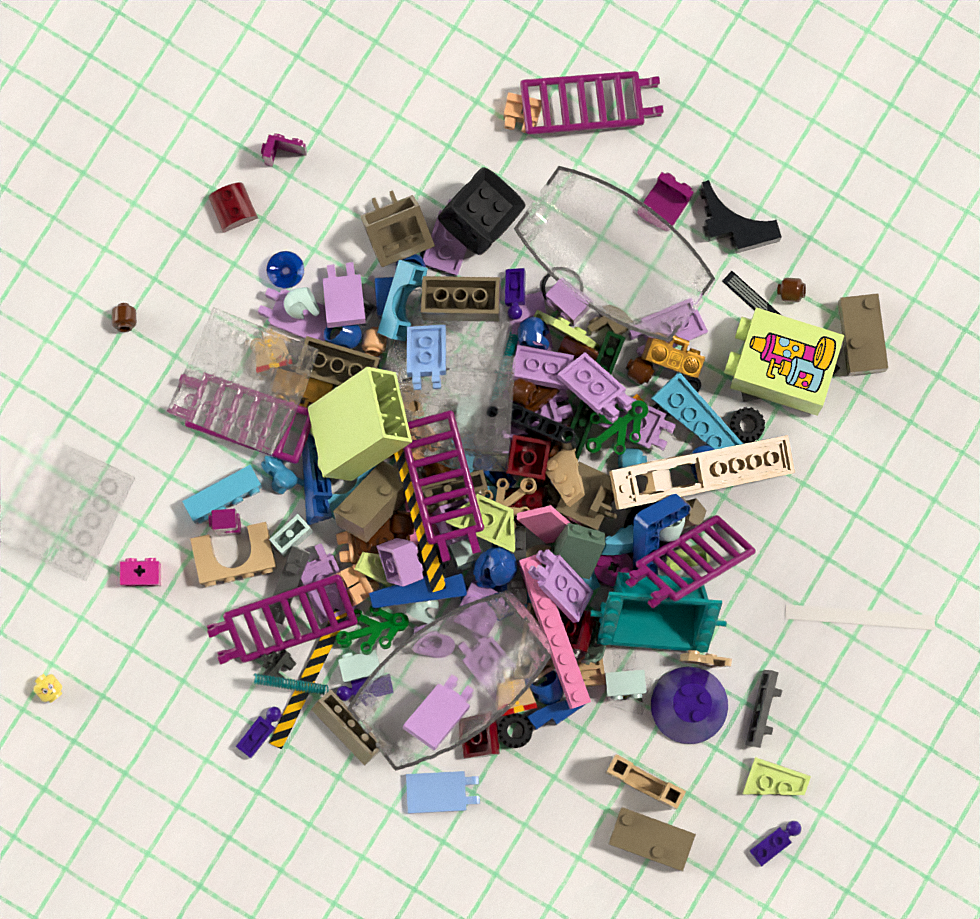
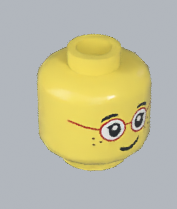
[33,674,62,703]

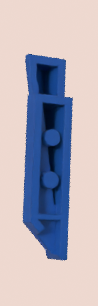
[302,432,333,525]
[369,573,467,608]

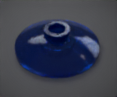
[266,251,305,289]

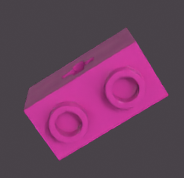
[120,558,161,587]

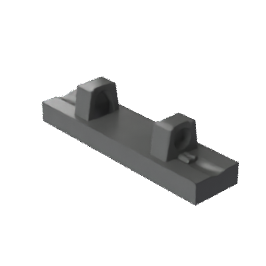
[507,527,527,605]
[269,546,311,625]
[745,670,782,748]

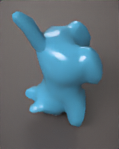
[261,456,304,494]

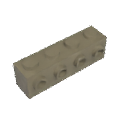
[421,470,488,509]
[311,690,385,766]

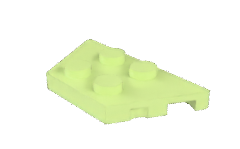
[533,310,600,352]
[446,494,516,552]

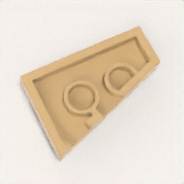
[546,448,585,507]

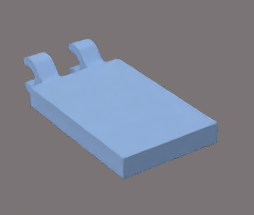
[407,324,446,390]
[406,771,480,813]

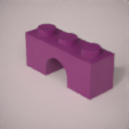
[208,508,242,536]

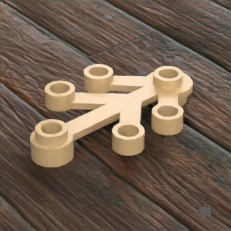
[482,477,537,528]

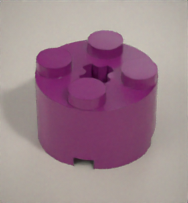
[594,554,633,588]

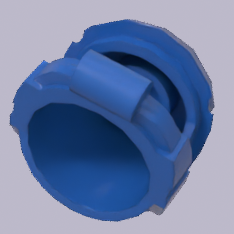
[473,547,517,589]

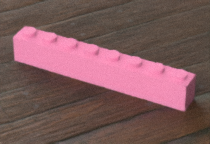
[517,554,591,709]

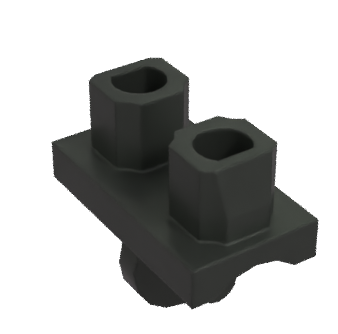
[262,649,296,683]

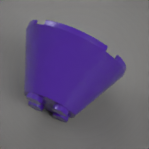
[651,666,728,744]

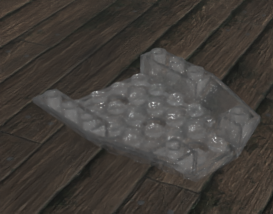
[397,352,516,472]

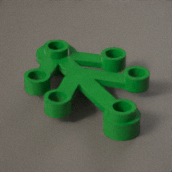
[586,400,649,455]
[336,605,409,655]

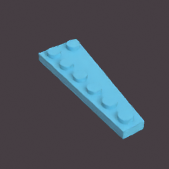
[651,372,743,449]

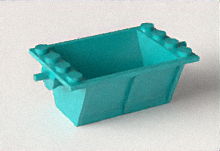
[591,572,727,653]

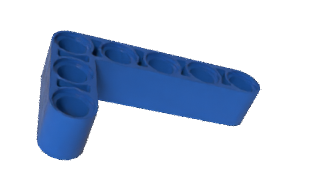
[633,494,691,575]

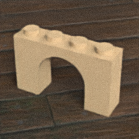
[190,522,277,587]
[605,754,686,810]

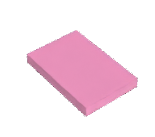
[517,505,572,544]

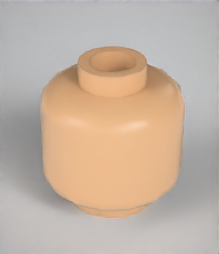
[361,327,387,357]

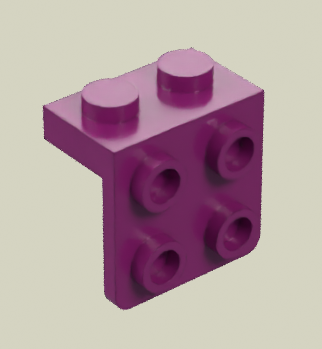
[261,133,307,167]
[641,172,694,227]

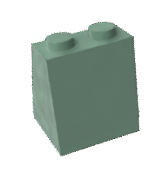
[553,523,605,579]

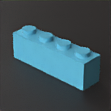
[182,465,262,524]

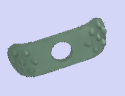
[581,617,606,665]

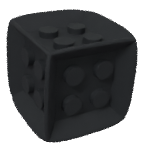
[438,167,526,255]

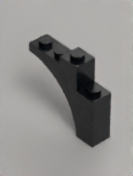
[699,180,782,254]

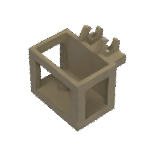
[360,190,435,267]
[556,461,617,530]

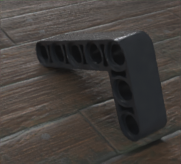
[473,398,579,454]

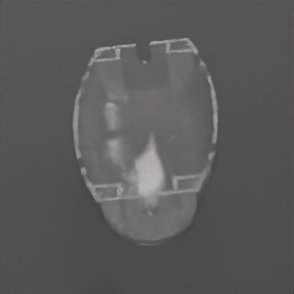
[514,166,716,342]
[347,590,552,771]

